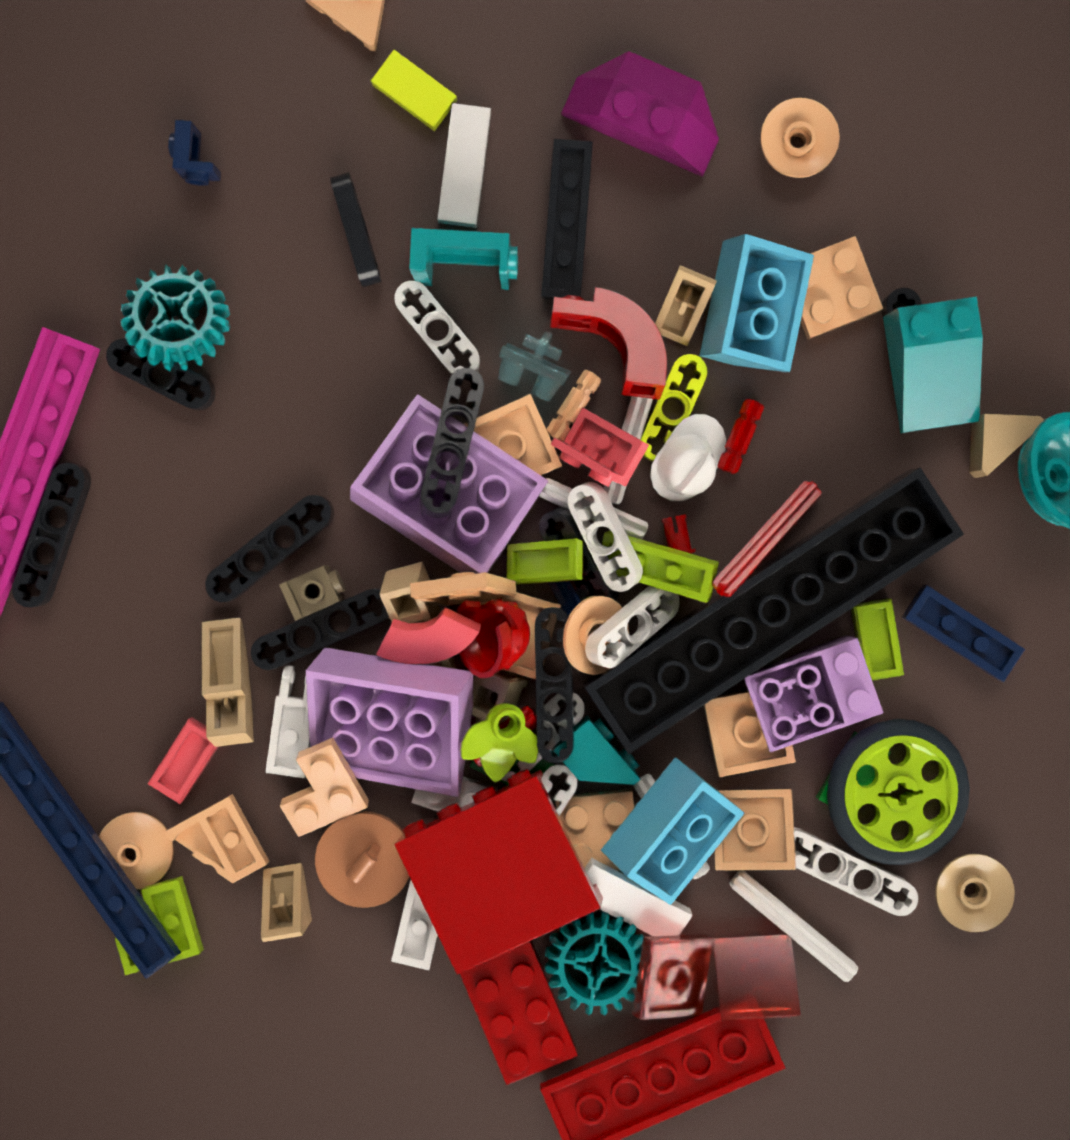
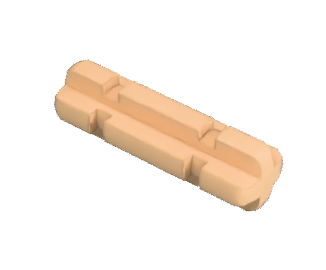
[546,370,601,441]

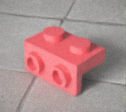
[550,407,649,487]

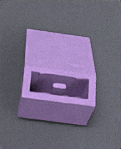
[744,635,883,753]

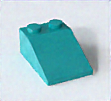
[883,296,983,433]

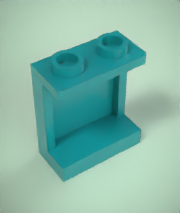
[409,228,518,290]

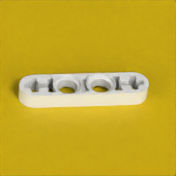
[794,827,918,916]

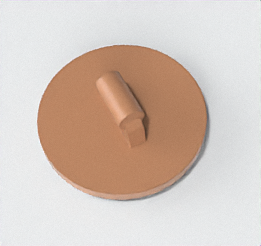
[315,811,409,908]

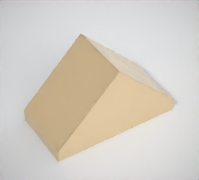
[655,265,717,346]
[969,414,1044,478]
[261,863,312,942]

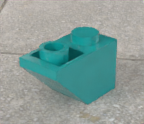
[553,715,641,785]

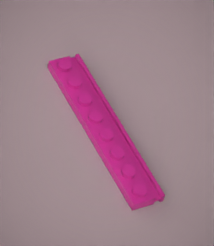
[0,327,101,617]

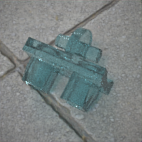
[498,331,571,402]

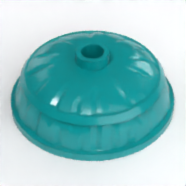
[1018,412,1070,529]

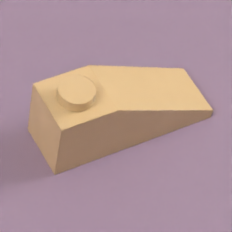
[379,561,456,669]

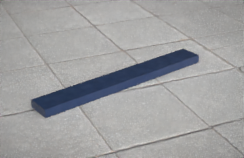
[0,702,181,979]

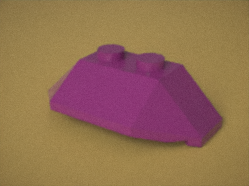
[561,51,719,177]

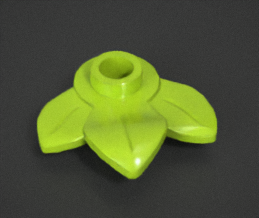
[460,703,538,782]

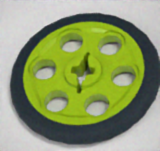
[827,719,970,865]

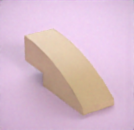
[202,618,254,747]

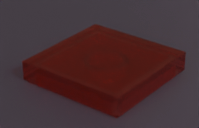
[632,934,713,1020]
[712,935,801,1021]

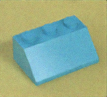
[699,234,814,372]
[601,757,744,905]

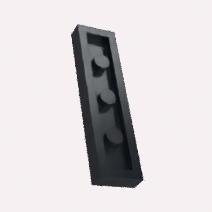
[542,139,593,299]

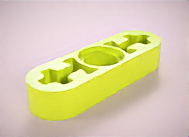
[641,354,707,462]

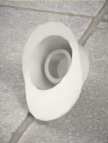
[650,414,726,501]

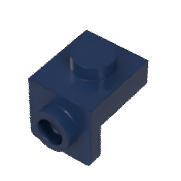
[168,120,221,186]

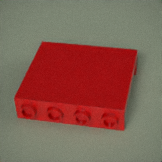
[394,769,603,975]

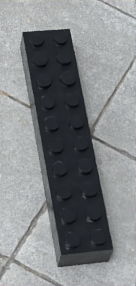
[583,467,964,754]

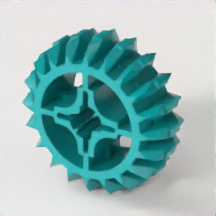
[121,265,230,371]
[545,910,649,1016]

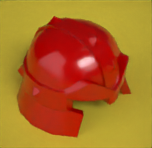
[457,597,530,678]

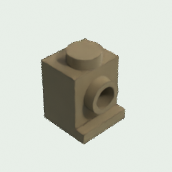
[279,565,345,621]
[472,669,529,725]

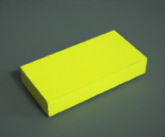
[371,50,457,131]

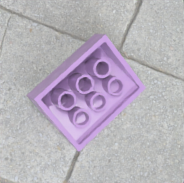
[350,394,548,574]
[306,648,473,797]

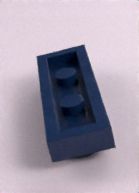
[902,585,1026,682]

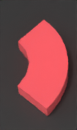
[376,607,481,664]

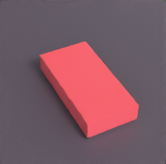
[148,717,219,804]

